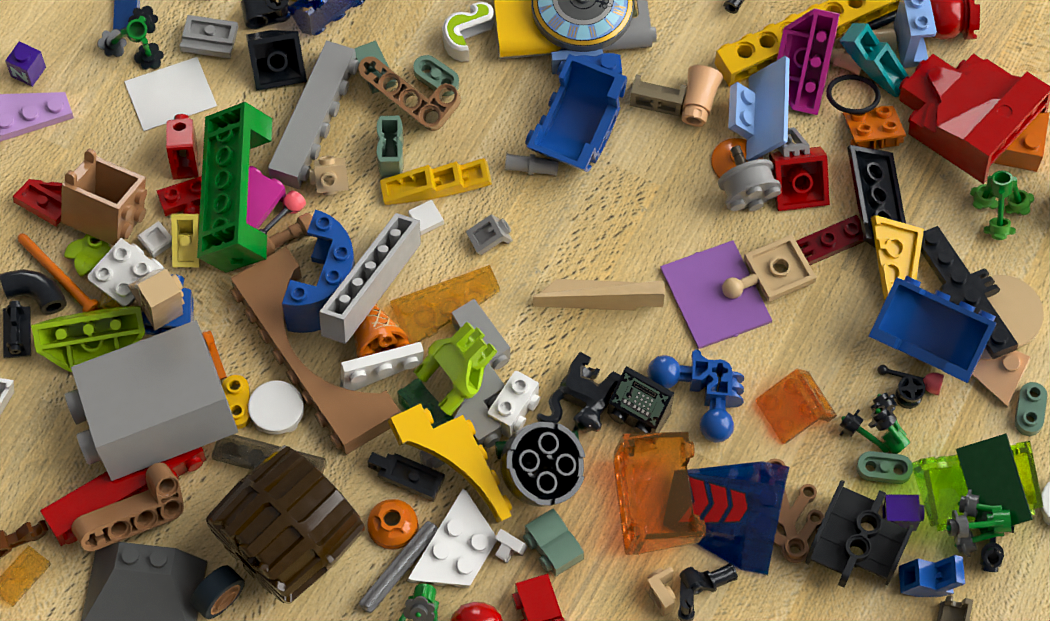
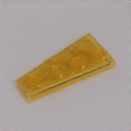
[390,265,500,344]

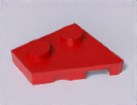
[13,179,62,227]

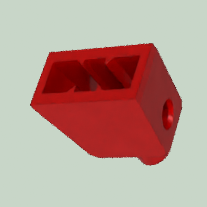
[166,114,199,180]

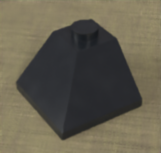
[246,30,307,91]

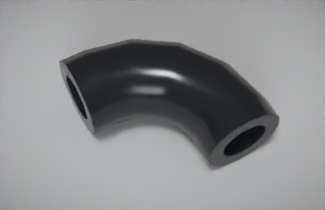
[0,269,67,314]

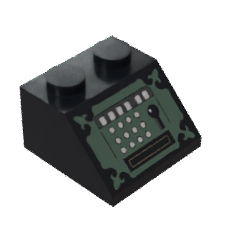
[607,366,674,440]

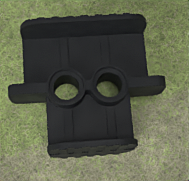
[805,480,914,588]

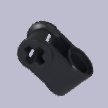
[241,0,292,29]

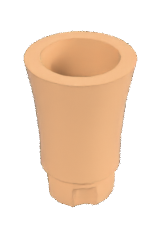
[682,65,723,127]

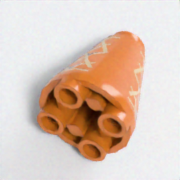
[354,304,410,358]

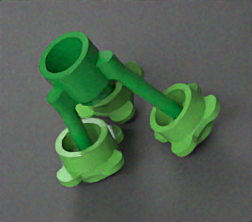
[970,171,1034,240]

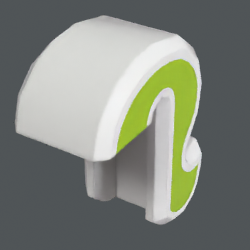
[442,2,494,62]

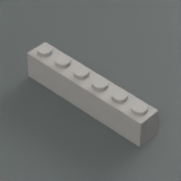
[268,40,359,189]
[319,213,421,344]

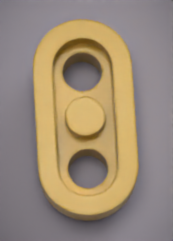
[222,375,251,429]

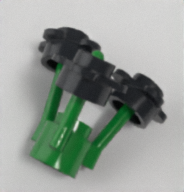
[839,392,910,454]

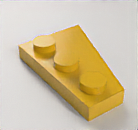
[871,215,924,300]

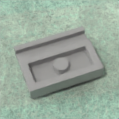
[180,15,238,59]

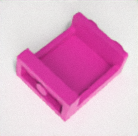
[246,166,286,230]

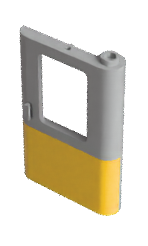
[494,0,657,59]

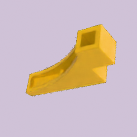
[388,404,512,523]

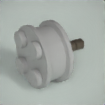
[718,146,782,211]

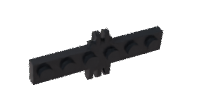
[921,226,1018,359]

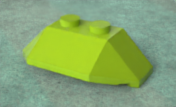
[31,306,145,372]

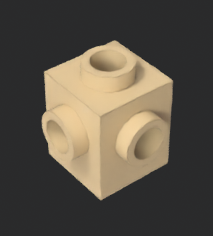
[309,155,349,195]

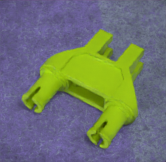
[413,322,498,416]

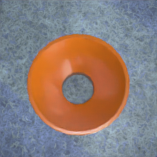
[367,499,418,550]

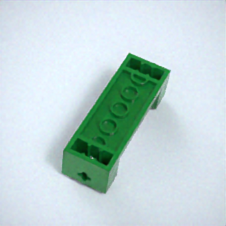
[197,102,272,273]

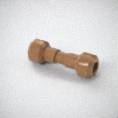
[267,213,313,257]

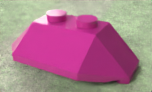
[777,8,840,115]

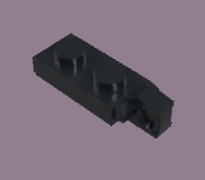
[368,452,445,502]

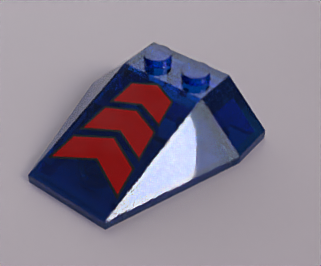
[663,461,790,576]

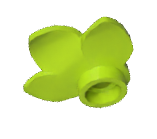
[64,234,111,277]

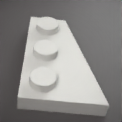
[340,342,424,391]

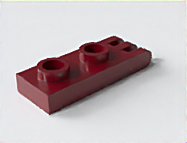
[796,215,865,265]

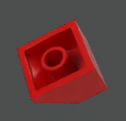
[769,146,830,211]

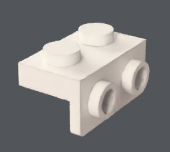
[488,371,541,438]

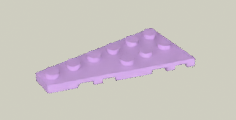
[0,92,74,142]

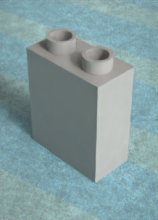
[64,320,238,481]

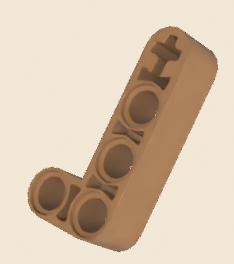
[359,56,461,131]
[72,462,184,551]

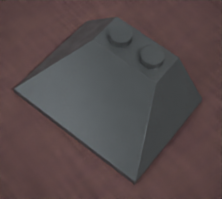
[81,542,208,621]

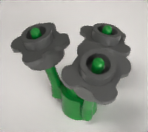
[946,489,1012,557]

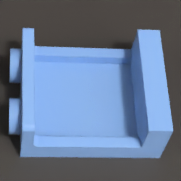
[893,0,937,68]

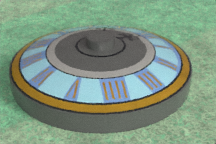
[531,0,634,52]

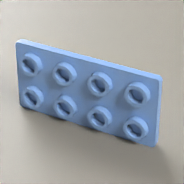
[728,56,790,161]

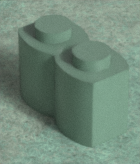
[377,115,404,177]
[523,508,584,577]

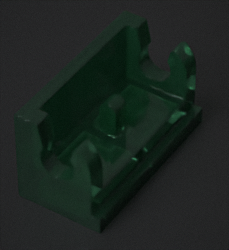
[397,378,454,429]

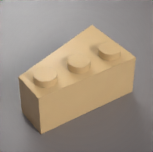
[127,268,185,330]

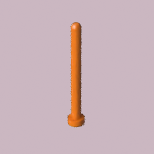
[17,233,101,312]

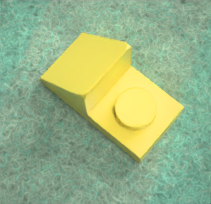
[171,214,200,267]

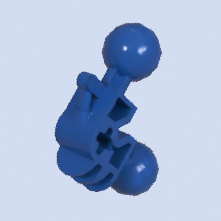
[647,349,744,443]

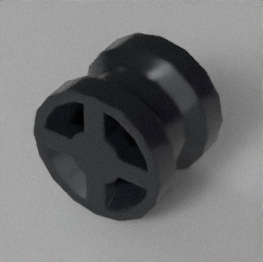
[895,375,925,409]

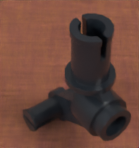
[974,519,1015,572]
[678,563,738,621]

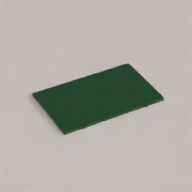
[956,433,1033,534]

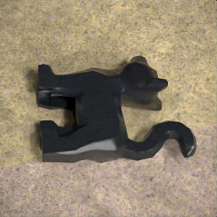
[537,352,621,432]

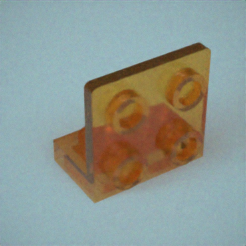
[755,368,837,444]

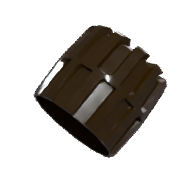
[206,445,365,604]

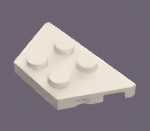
[407,489,497,588]

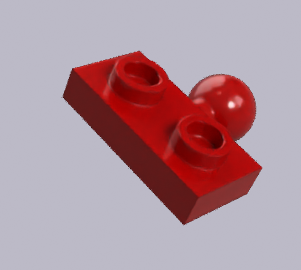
[156,176,202,216]

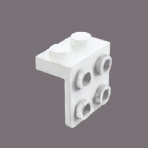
[88,238,164,307]

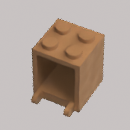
[61,148,147,246]

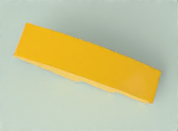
[380,158,492,205]

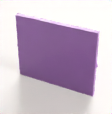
[660,240,772,349]

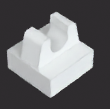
[495,529,528,563]

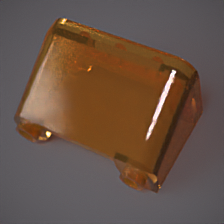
[613,432,706,555]

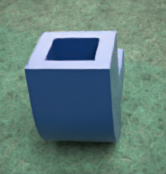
[899,555,965,597]

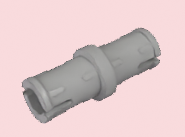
[505,154,558,176]

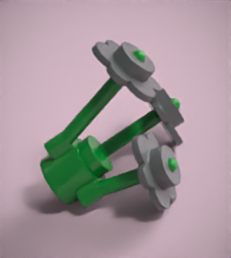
[398,583,439,621]

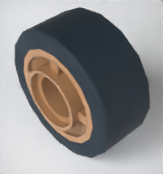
[191,565,245,619]

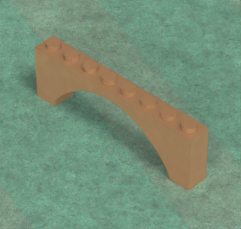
[230,246,401,455]

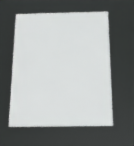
[124,57,217,131]

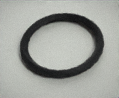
[826,74,881,114]

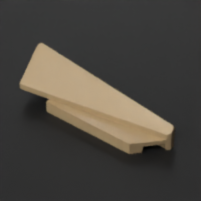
[533,279,665,311]

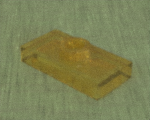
[0,545,51,607]

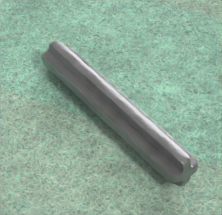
[359,521,438,613]

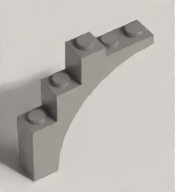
[420,299,510,468]

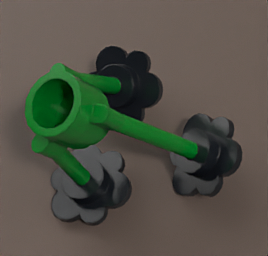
[97,5,164,70]

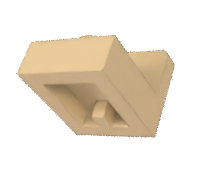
[645,567,676,617]

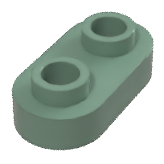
[413,55,459,96]
[1015,382,1047,436]
[856,451,913,484]

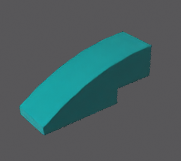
[840,23,909,97]

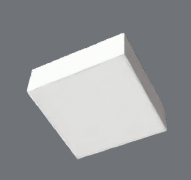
[408,200,444,235]
[137,221,172,258]

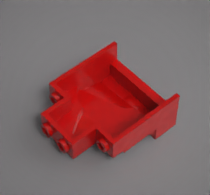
[899,53,1050,184]

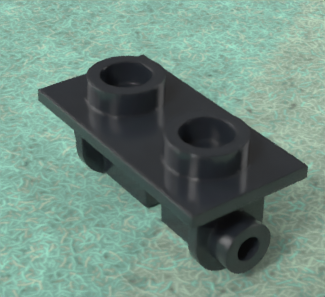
[3,300,31,358]

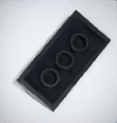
[847,145,906,248]

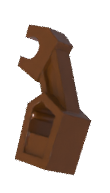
[0,520,48,559]

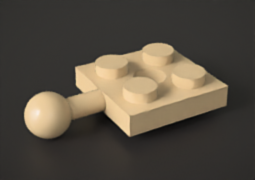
[722,234,817,302]

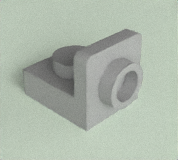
[466,214,513,255]

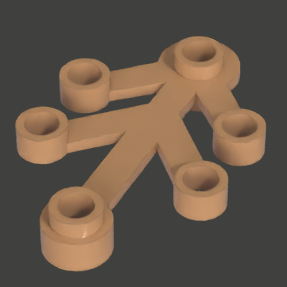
[747,459,824,563]

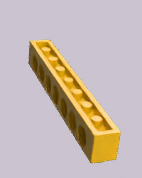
[714,0,900,87]

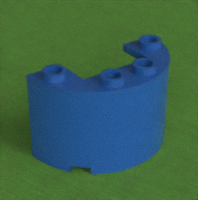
[525,54,627,172]
[282,209,355,333]
[869,276,997,383]

